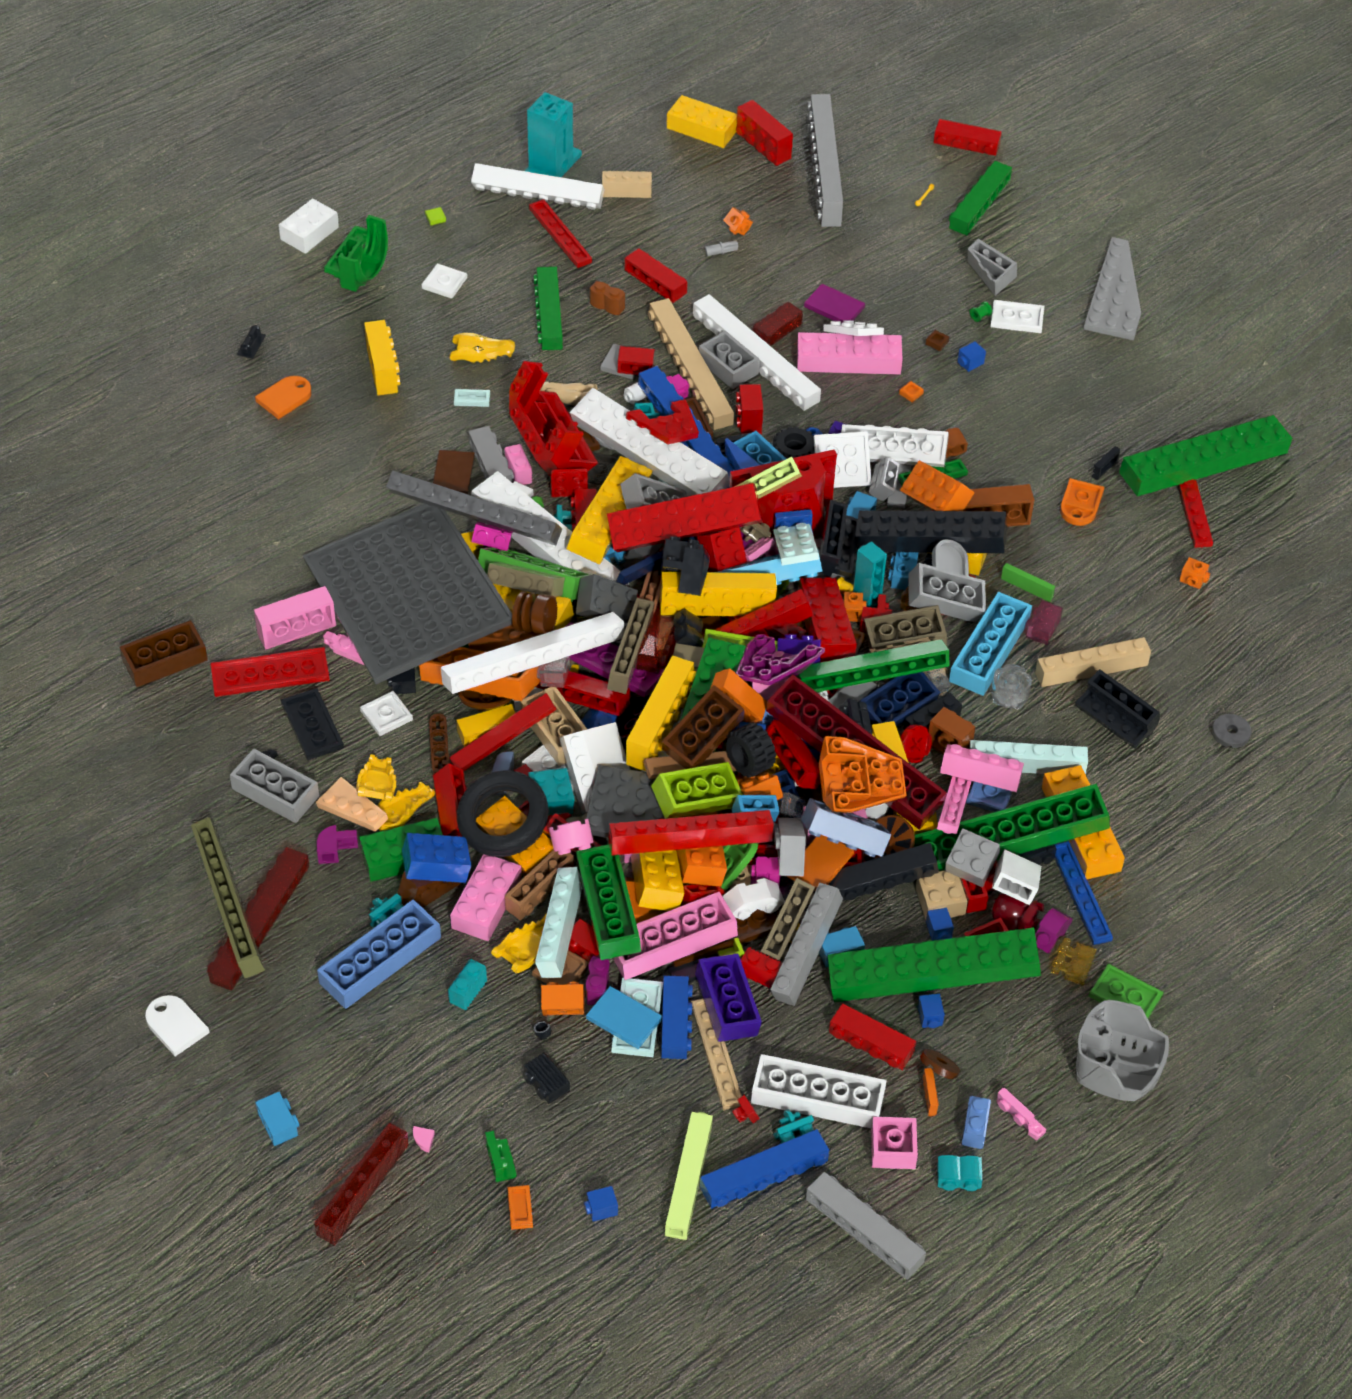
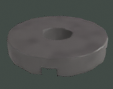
[1212,714,1251,748]

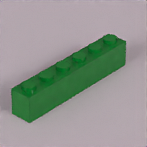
[949,161,1012,235]
[534,266,563,351]

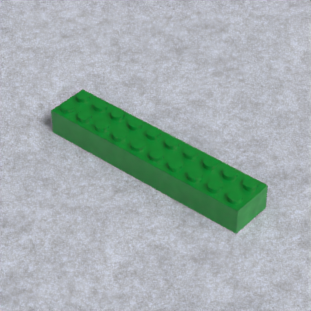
[1119,415,1293,497]
[914,783,1110,881]
[828,928,1041,1002]

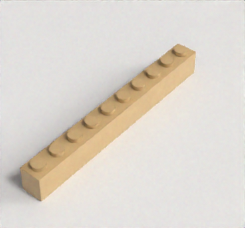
[648,298,734,430]

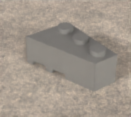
[968,239,1017,296]

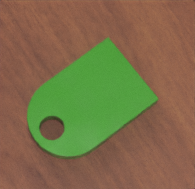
[721,843,758,891]

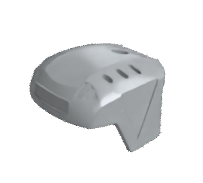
[1076,1000,1169,1101]

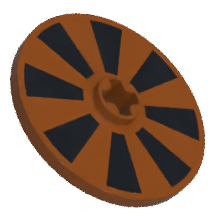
[862,815,915,862]

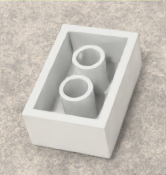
[279,198,339,254]

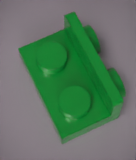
[485,1130,517,1183]

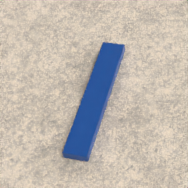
[1054,841,1113,945]

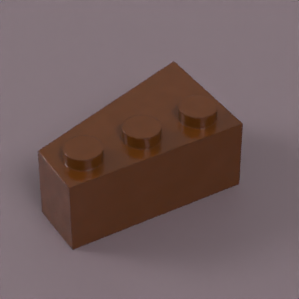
[397,872,461,908]

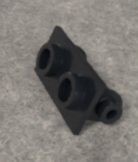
[237,325,266,359]

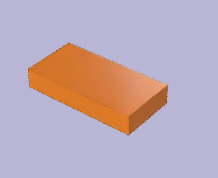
[923,1068,938,1116]
[508,1185,533,1230]

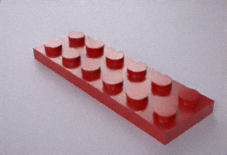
[210,647,330,697]

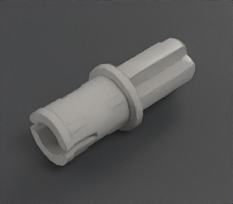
[705,240,738,257]

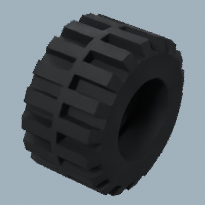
[773,427,815,459]
[725,723,776,778]

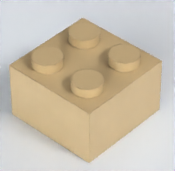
[916,871,968,920]

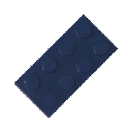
[860,672,941,728]

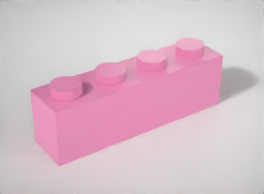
[940,744,1024,792]

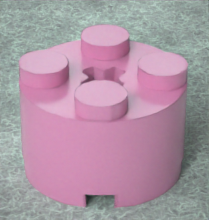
[549,819,594,855]

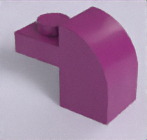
[317,825,358,864]
[1035,908,1073,954]

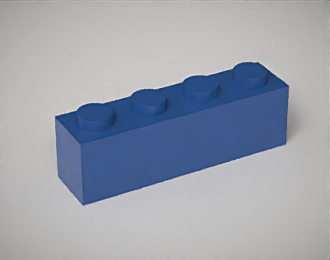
[661,976,693,1059]

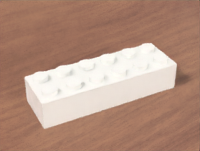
[751,1054,887,1128]

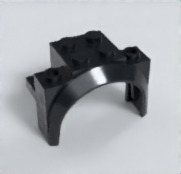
[658,537,710,596]

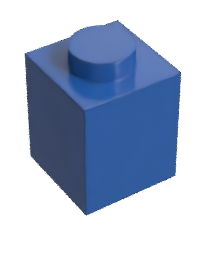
[957,342,986,372]
[926,907,954,941]
[918,994,945,1028]
[584,1186,618,1222]

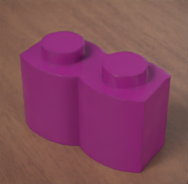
[586,956,609,1005]

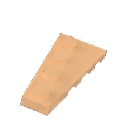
[316,777,388,832]

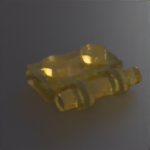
[1051,938,1097,985]

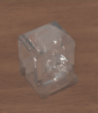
[924,668,951,697]

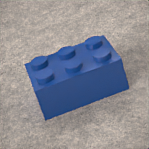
[402,833,471,883]

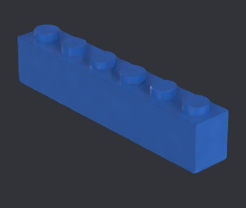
[700,1129,829,1209]

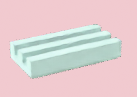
[454,389,490,407]

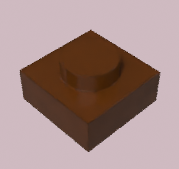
[926,330,950,351]

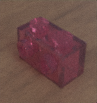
[1025,600,1063,645]

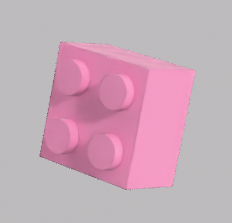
[871,1117,918,1169]

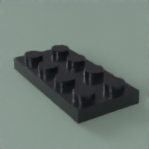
[281,688,344,761]

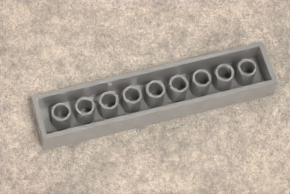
[807,94,843,227]

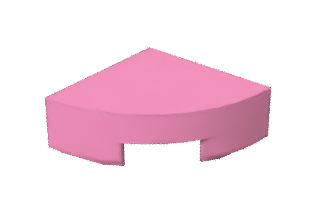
[413,1126,435,1153]

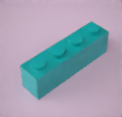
[853,541,887,608]

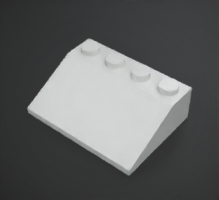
[559,722,630,814]

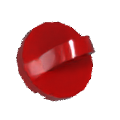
[899,724,932,764]

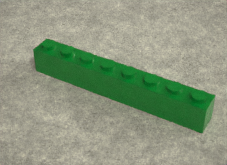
[796,639,950,692]

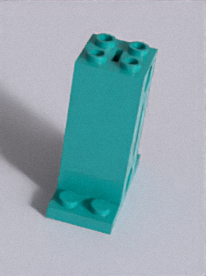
[524,92,582,178]

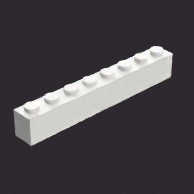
[471,163,604,210]

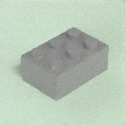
[699,331,760,389]

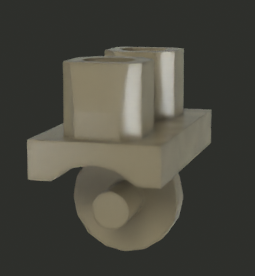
[740,523,772,542]

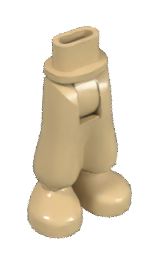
[540,381,598,406]

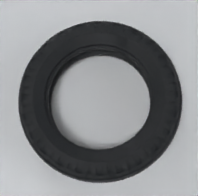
[457,770,548,857]

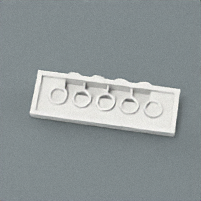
[841,424,949,467]

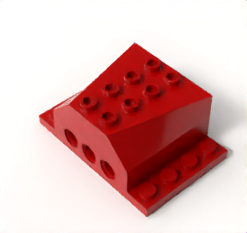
[729,449,837,537]

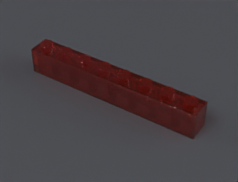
[207,847,310,991]

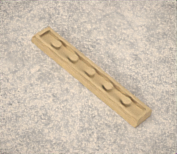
[691,999,742,1110]

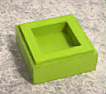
[425,207,446,226]

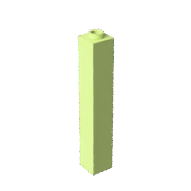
[665,1112,713,1240]

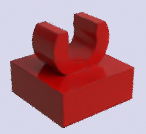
[732,1095,760,1123]

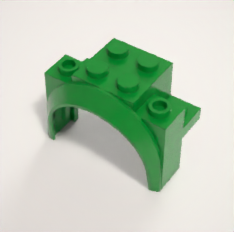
[324,215,388,292]

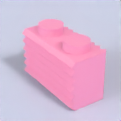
[505,444,533,485]

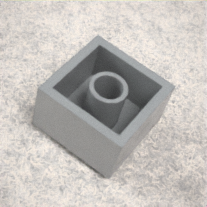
[946,828,1000,887]

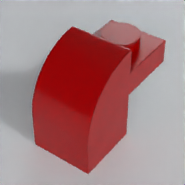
[860,594,892,633]

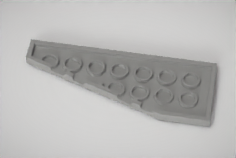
[1084,237,1141,341]

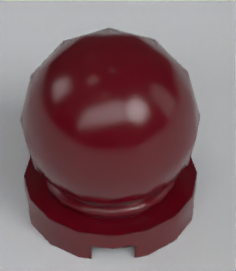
[992,893,1044,931]

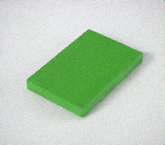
[1089,964,1164,1018]

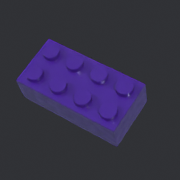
[695,954,762,1042]

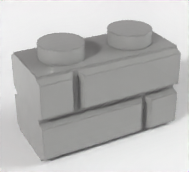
[869,457,900,501]

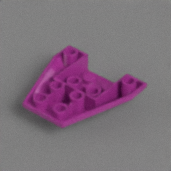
[736,634,825,685]

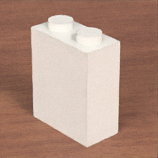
[992,850,1041,905]

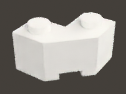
[723,878,785,920]

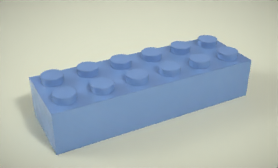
[317,900,441,1009]

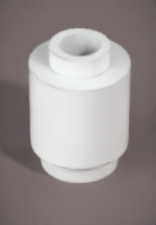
[624,382,647,404]

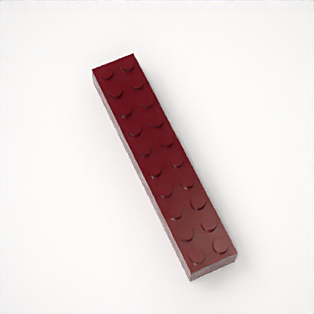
[766,674,947,830]

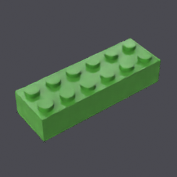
[478,547,591,602]

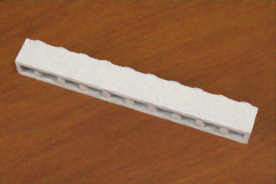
[693,294,821,411]
[441,612,625,694]

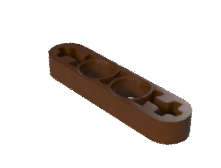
[429,713,449,775]

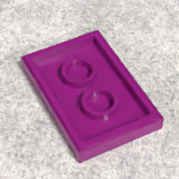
[804,284,865,324]

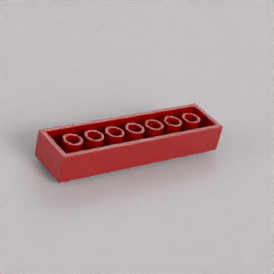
[607,483,763,552]

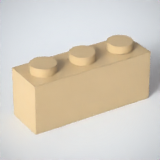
[602,171,652,198]

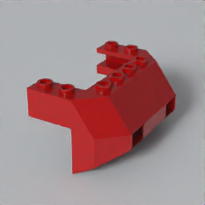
[509,361,598,476]

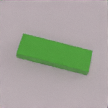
[1001,563,1055,602]

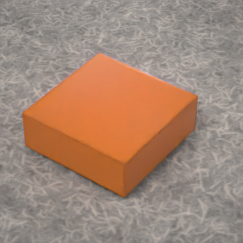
[899,381,924,402]

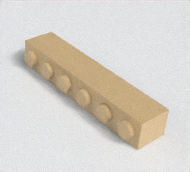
[1035,637,1151,687]

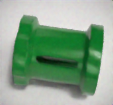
[970,301,992,322]

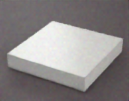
[422,264,467,299]
[360,691,413,736]

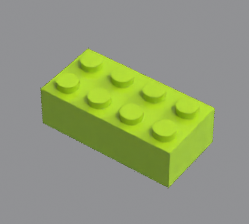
[651,762,743,819]

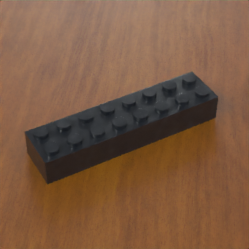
[855,510,1007,554]

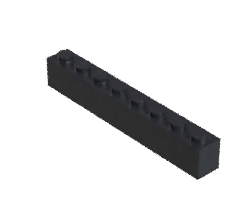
[779,843,939,912]

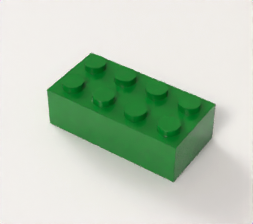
[359,818,443,882]

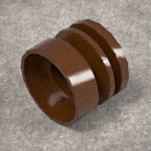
[512,592,558,635]

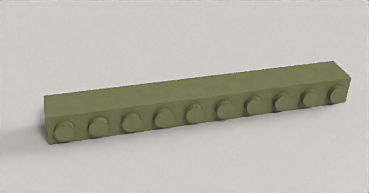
[191,817,265,979]

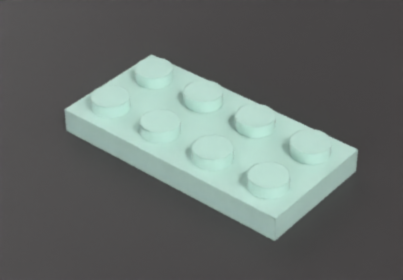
[773,523,819,566]
[611,978,663,1057]

